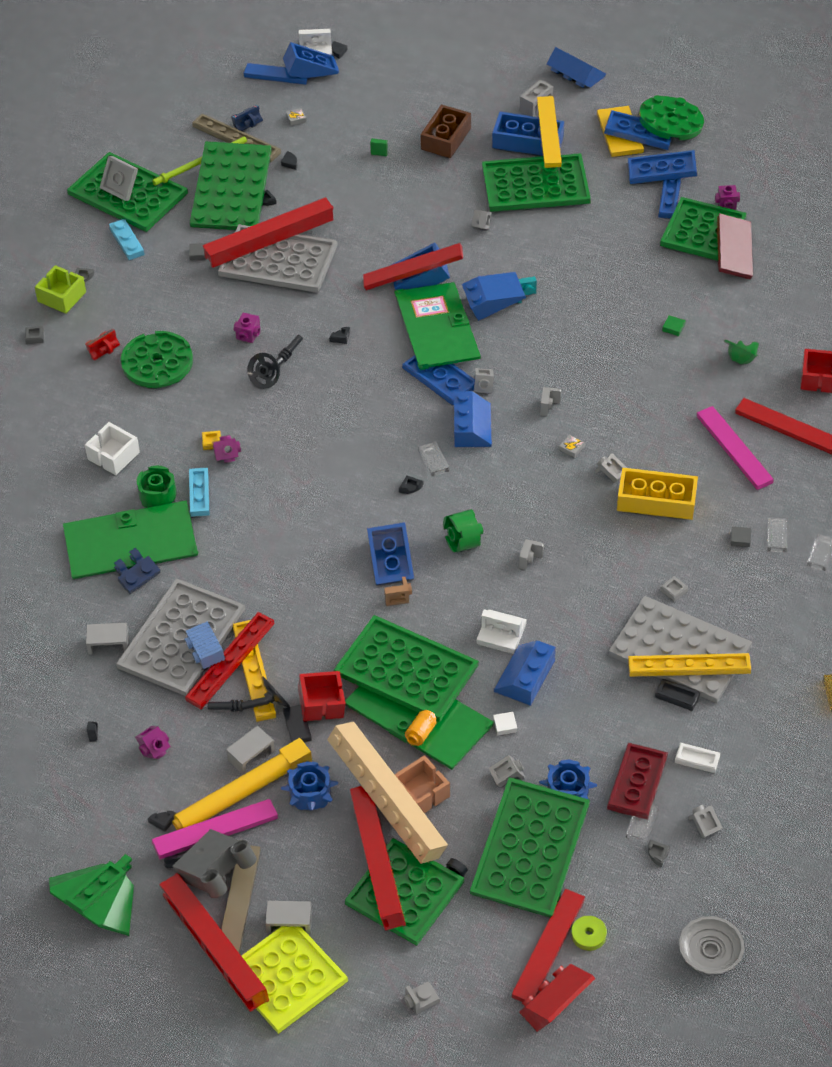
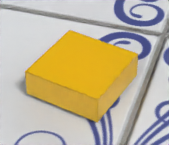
[202,431,221,450]

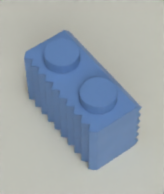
[184,621,225,669]

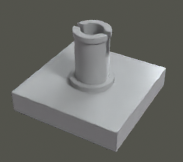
[100,156,138,201]

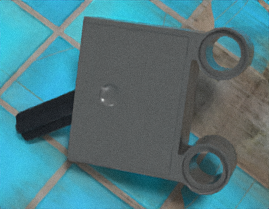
[164,829,257,898]

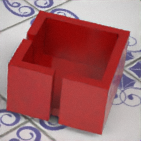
[800,348,832,393]
[298,671,346,721]

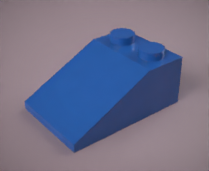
[283,42,339,78]
[392,242,450,290]
[462,272,526,321]
[367,522,414,585]

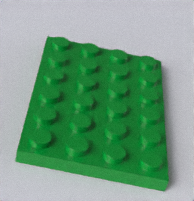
[190,141,272,230]
[67,152,188,232]
[482,153,591,212]
[334,615,479,722]
[470,777,590,918]

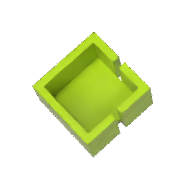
[35,265,86,314]

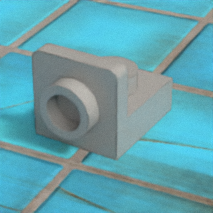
[472,210,492,229]
[474,368,494,393]
[540,387,561,416]
[595,453,627,483]
[519,539,544,570]
[488,755,525,787]
[688,805,723,838]
[404,981,440,1014]

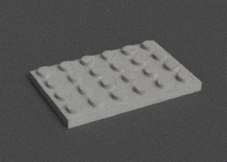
[218,224,337,293]
[116,578,245,696]
[608,596,752,703]

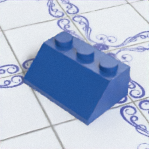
[547,47,606,88]
[454,391,492,447]
[494,640,556,706]

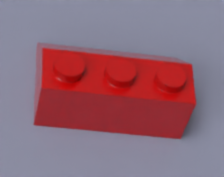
[519,963,596,1032]

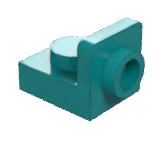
[518,276,537,303]

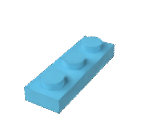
[109,219,145,260]
[189,468,210,517]

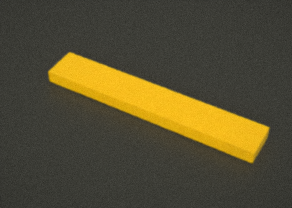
[537,96,562,168]
[233,620,276,722]
[628,653,751,677]

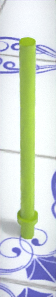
[152,136,247,186]

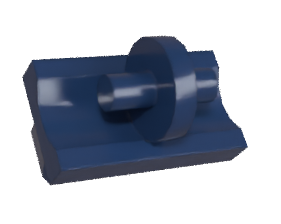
[231,105,263,131]

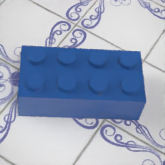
[492,112,564,156]

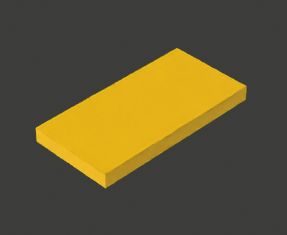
[597,106,644,157]

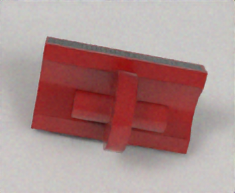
[85,329,120,361]

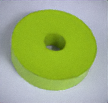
[571,916,607,951]

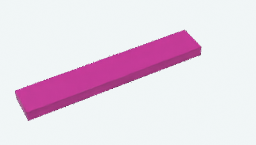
[697,406,774,490]
[152,799,278,860]

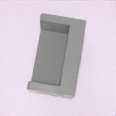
[520,80,553,117]
[86,623,129,655]
[226,726,275,775]
[266,901,312,935]

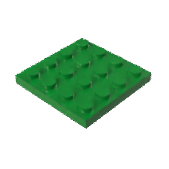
[660,197,747,261]
[345,838,464,946]

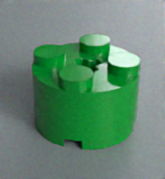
[136,465,177,507]
[443,509,484,553]

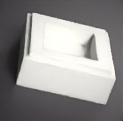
[493,712,517,736]

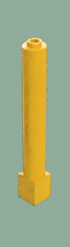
[172,738,312,830]

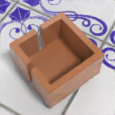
[394,755,450,813]

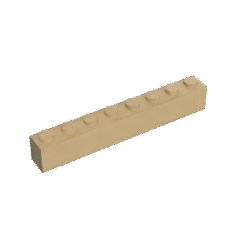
[327,722,448,864]

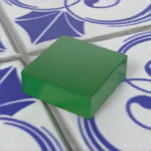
[370,138,388,157]
[662,315,686,336]

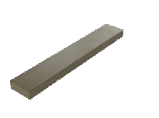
[192,114,281,162]
[221,846,261,954]

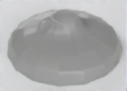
[679,916,745,975]

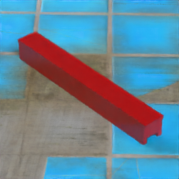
[203,197,334,268]
[350,786,406,931]
[159,873,269,1012]

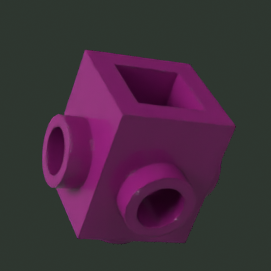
[715,185,740,210]
[233,312,261,343]
[212,435,241,463]
[135,726,171,759]

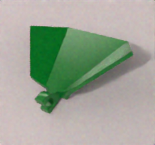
[49,854,134,936]

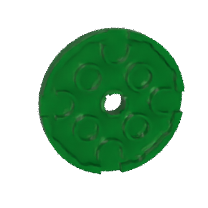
[638,95,704,140]
[121,331,193,388]

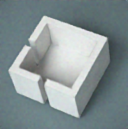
[85,422,140,475]

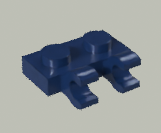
[114,548,160,594]

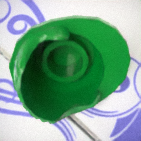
[724,340,759,365]

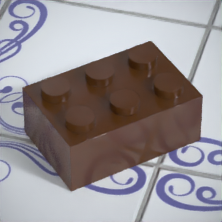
[420,104,471,158]

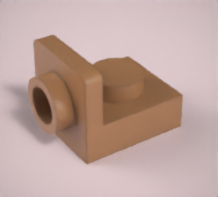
[384,576,412,606]

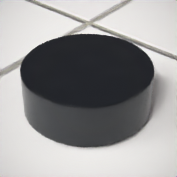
[446,858,468,877]

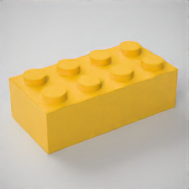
[617,468,698,520]

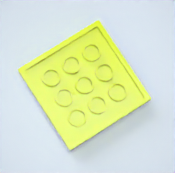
[242,926,348,1034]

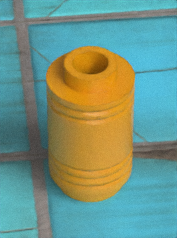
[405,710,436,746]

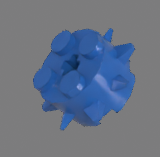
[539,759,597,799]
[281,761,338,810]

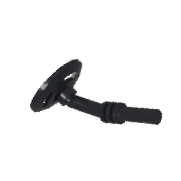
[247,335,303,389]
[208,676,290,712]

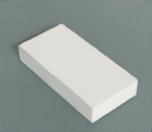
[675,743,720,773]

